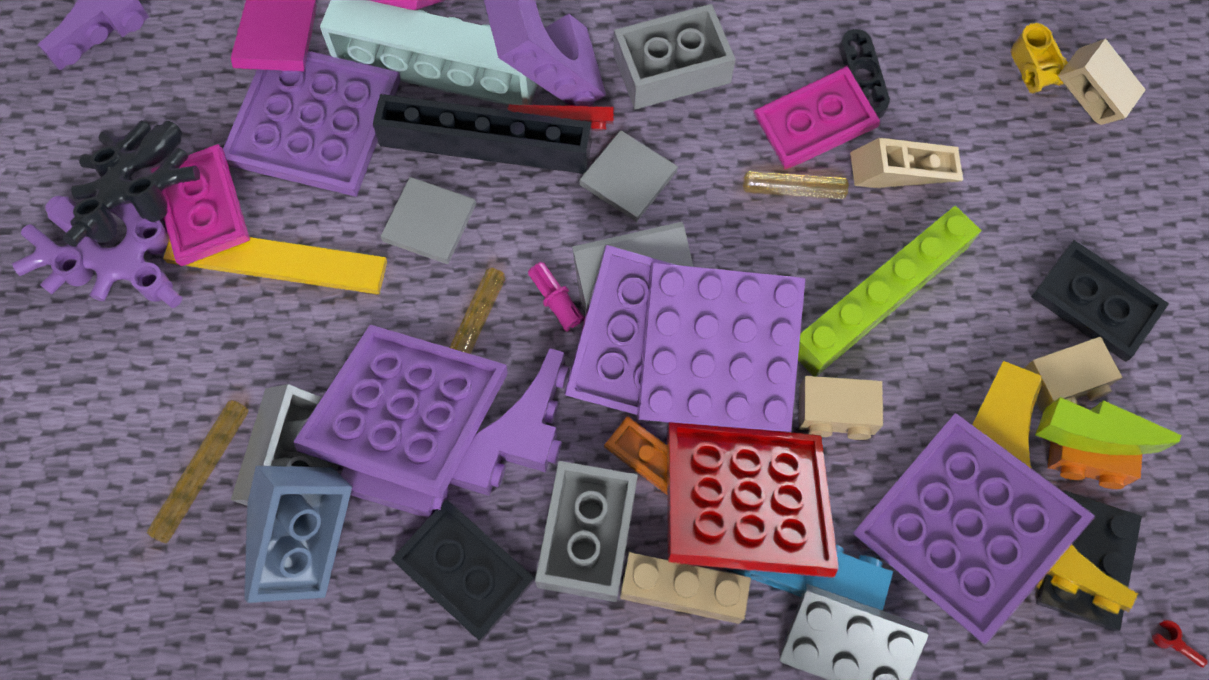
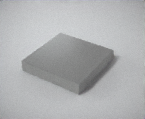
[580,130,678,222]
[380,177,476,264]

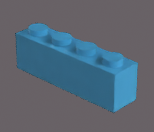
[719,545,893,611]

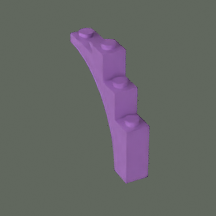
[37,0,149,70]
[341,348,570,518]

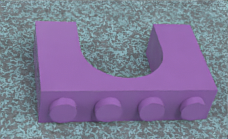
[484,0,606,106]

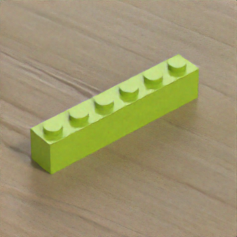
[798,205,982,377]

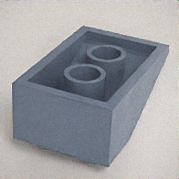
[244,466,352,603]

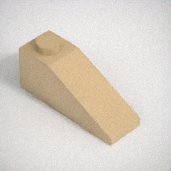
[850,138,963,188]

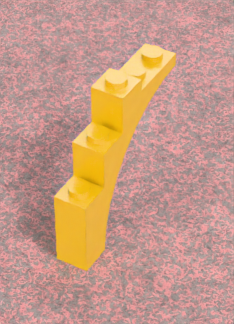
[972,361,1138,614]

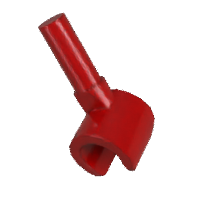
[1152,620,1208,668]

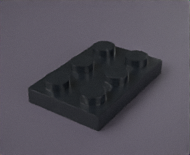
[1031,240,1170,362]
[1036,490,1142,631]
[391,499,535,642]

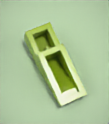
[1035,397,1182,455]

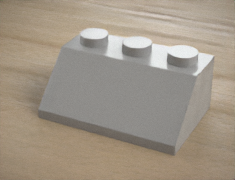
[572,222,693,316]
[231,384,339,505]

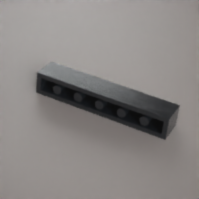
[372,94,591,174]

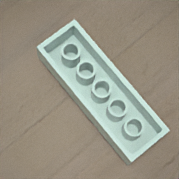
[320,0,538,105]

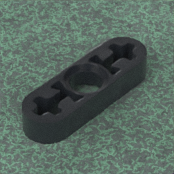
[839,29,890,118]

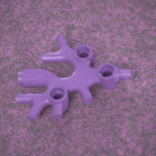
[12,196,182,308]

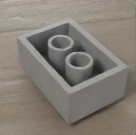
[613,4,736,110]
[535,461,638,602]

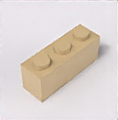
[620,552,751,624]

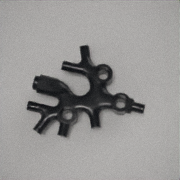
[63,121,200,247]

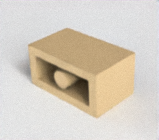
[1058,38,1146,125]
[1023,337,1122,411]
[799,376,883,440]

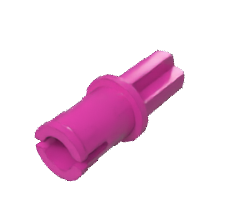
[528,262,585,332]

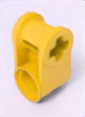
[1011,23,1068,93]

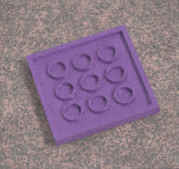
[223,51,401,197]
[564,245,675,423]
[637,263,805,432]
[293,325,508,498]
[853,413,1095,645]

